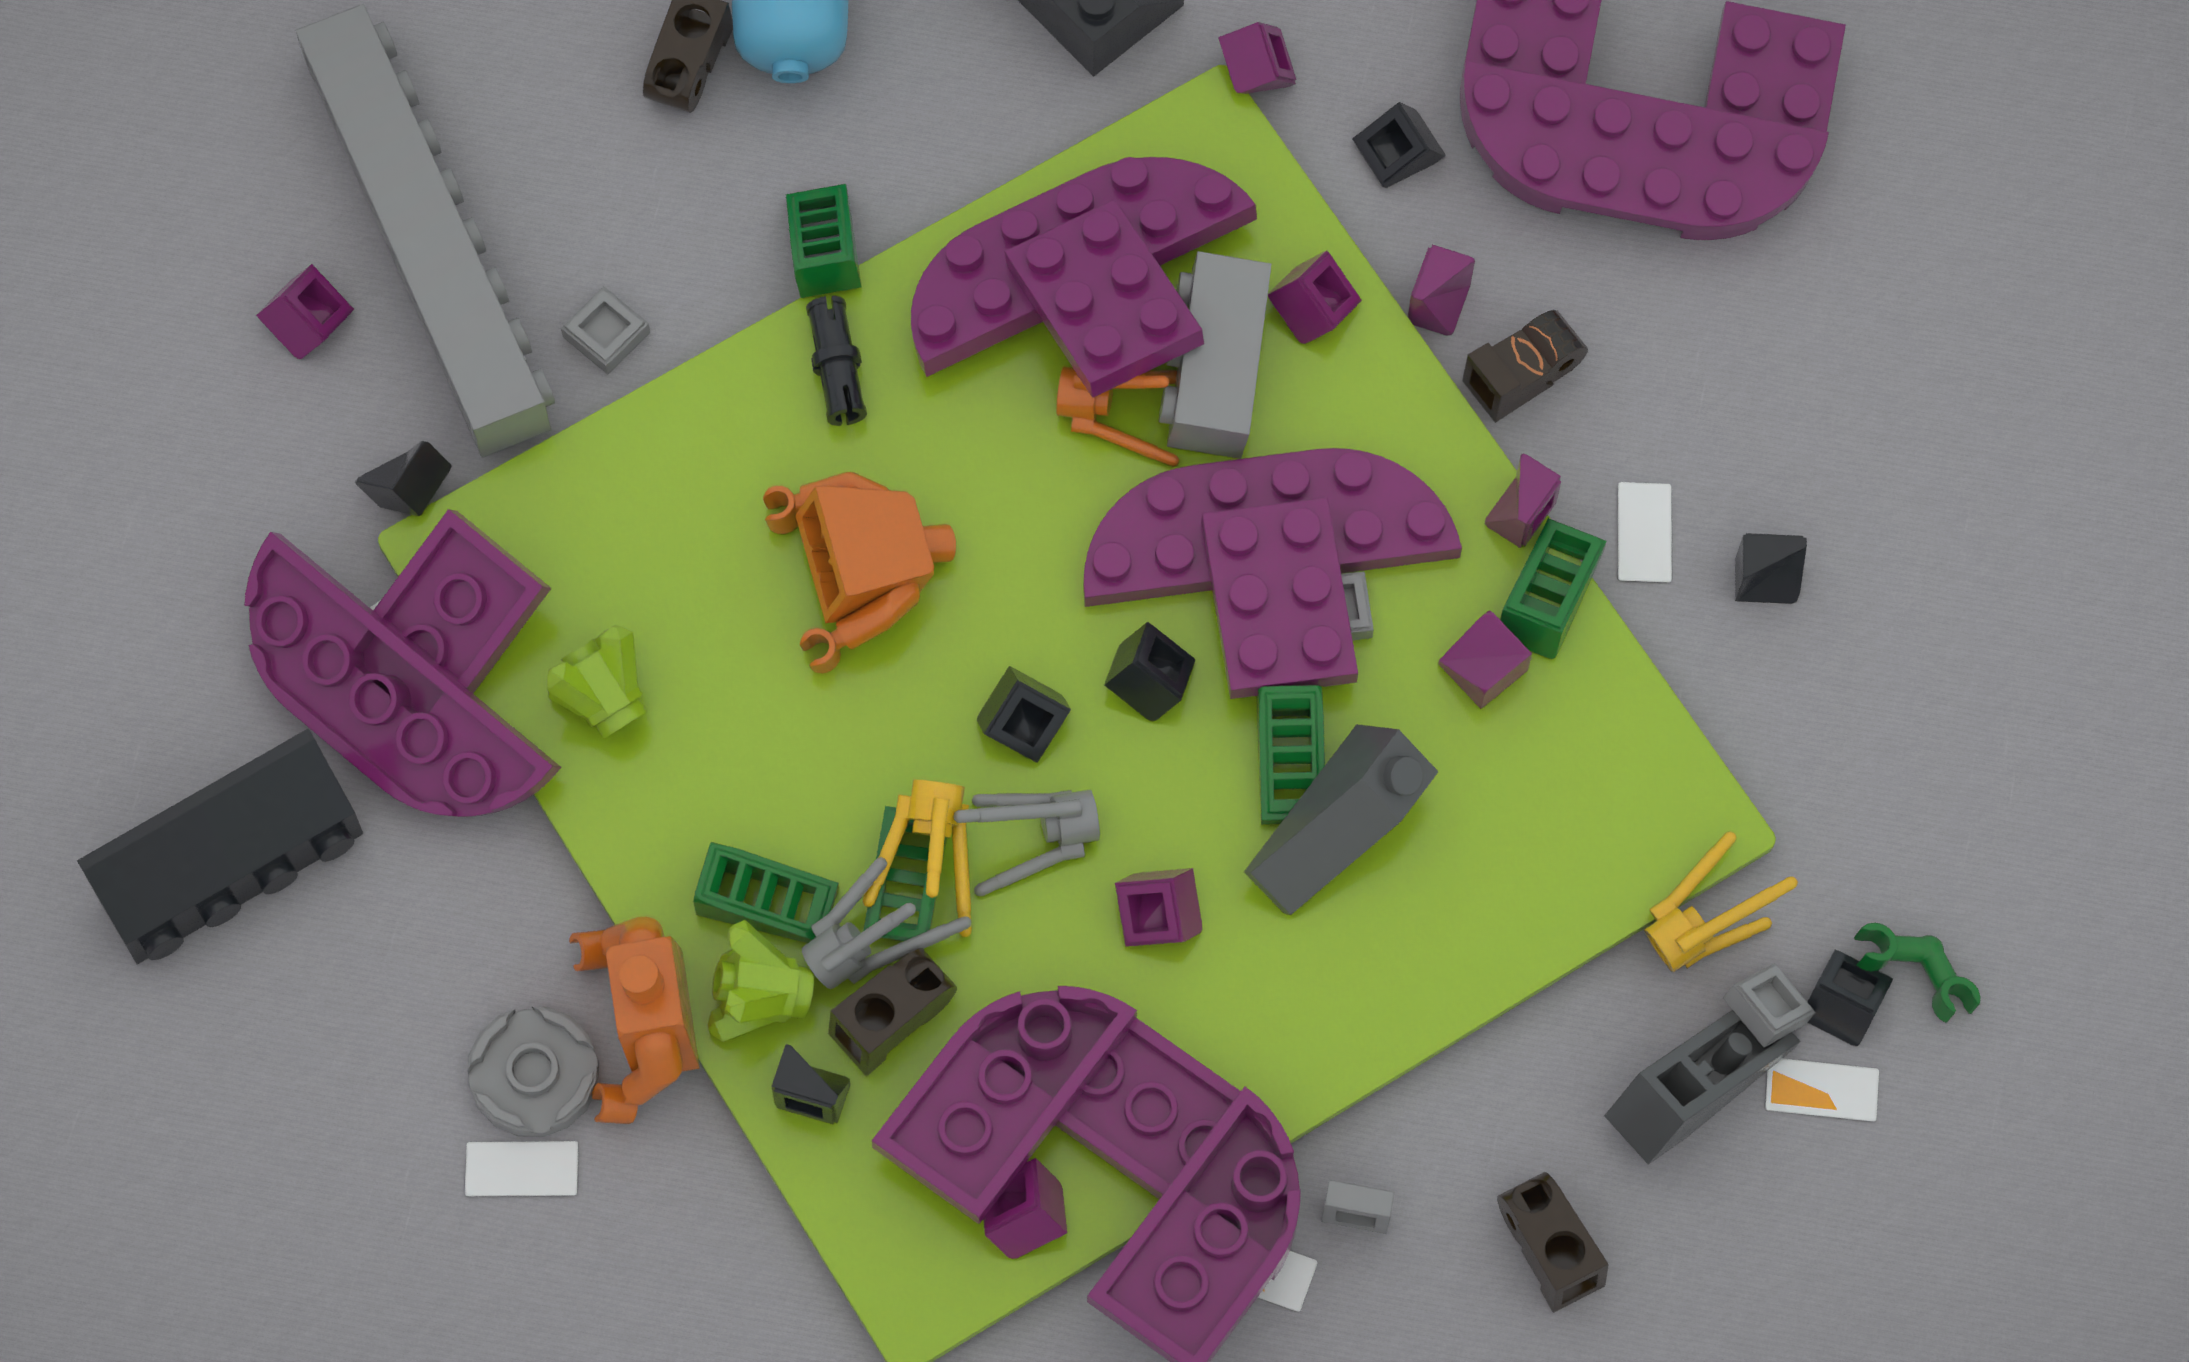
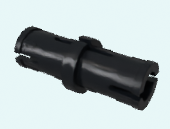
[806,296,867,426]

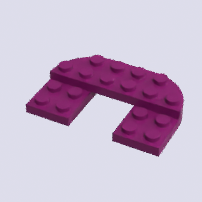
[1460,0,1846,240]
[871,986,1301,1362]

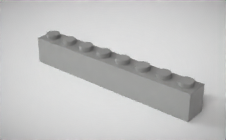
[295,3,555,458]

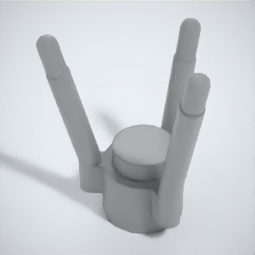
[953,790,1100,896]
[802,857,971,989]

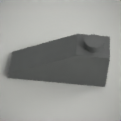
[1244,724,1438,915]
[1604,1010,1801,1165]

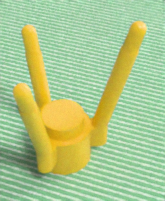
[862,779,972,937]
[1644,831,1798,972]

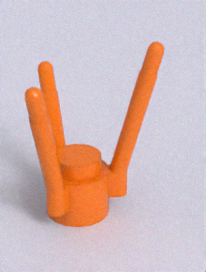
[1056,366,1179,467]

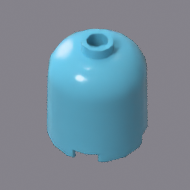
[732,0,849,83]

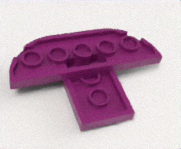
[911,157,1257,398]
[1083,448,1462,699]
[244,509,561,817]

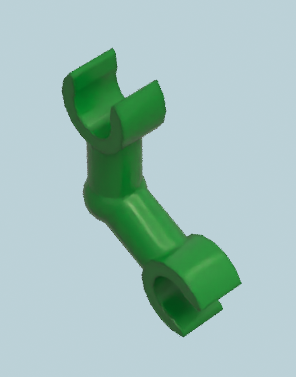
[1854,922,1981,1023]

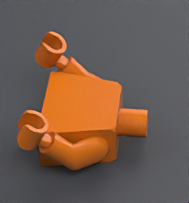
[763,472,956,674]
[569,917,700,1124]

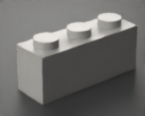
[1159,251,1272,459]

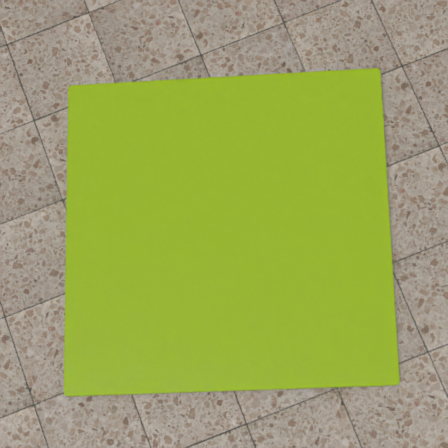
[378,65,1776,1362]

